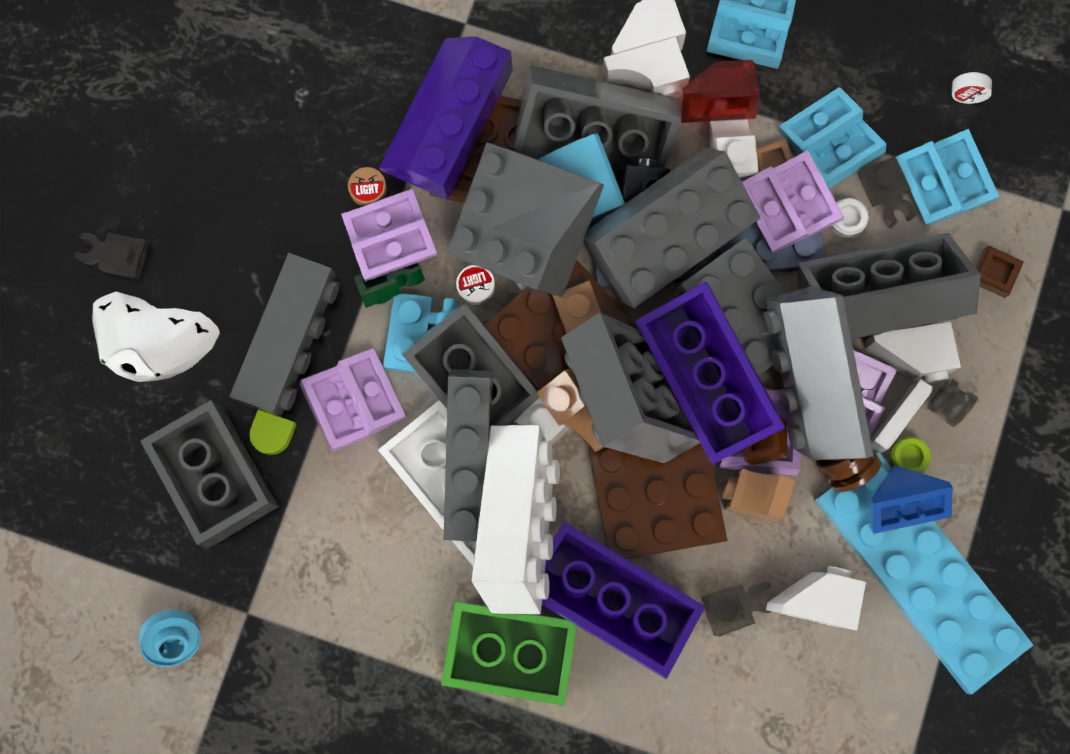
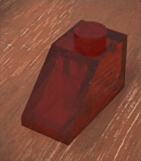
[681,60,760,123]

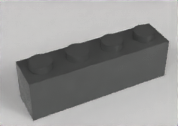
[229,253,339,418]
[443,369,493,541]

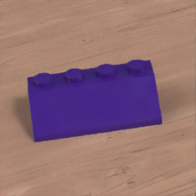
[379,36,513,200]
[635,282,786,464]
[542,521,706,679]

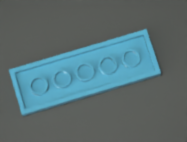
[815,452,1033,695]

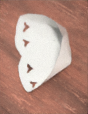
[92,292,220,382]

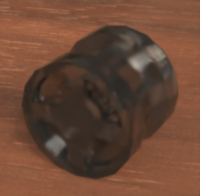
[927,377,978,427]

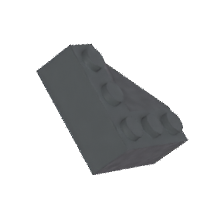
[447,143,604,298]
[561,313,700,463]

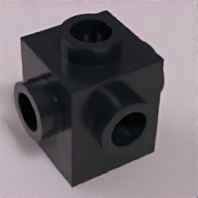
[612,156,670,203]

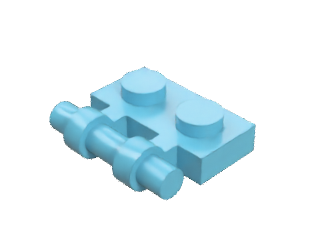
[383,294,459,374]

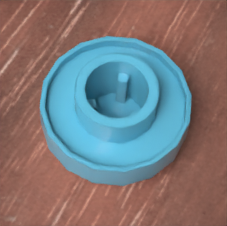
[138,609,201,667]

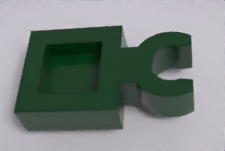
[353,263,425,308]

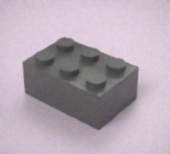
[675,237,785,376]
[401,303,539,426]
[141,400,279,547]

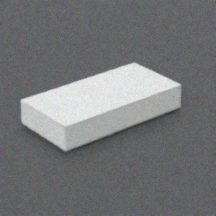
[870,379,933,453]

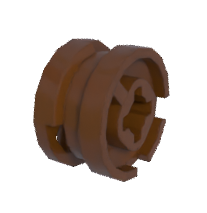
[816,451,882,492]

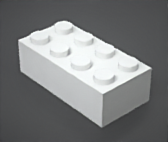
[472,425,560,614]

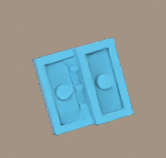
[707,0,796,69]
[779,87,887,189]
[896,129,999,226]
[538,134,625,222]

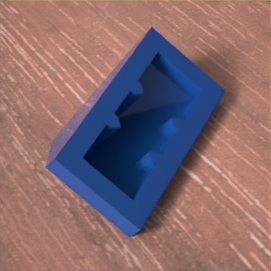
[871,466,953,534]

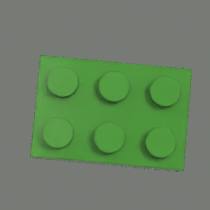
[441,602,577,706]

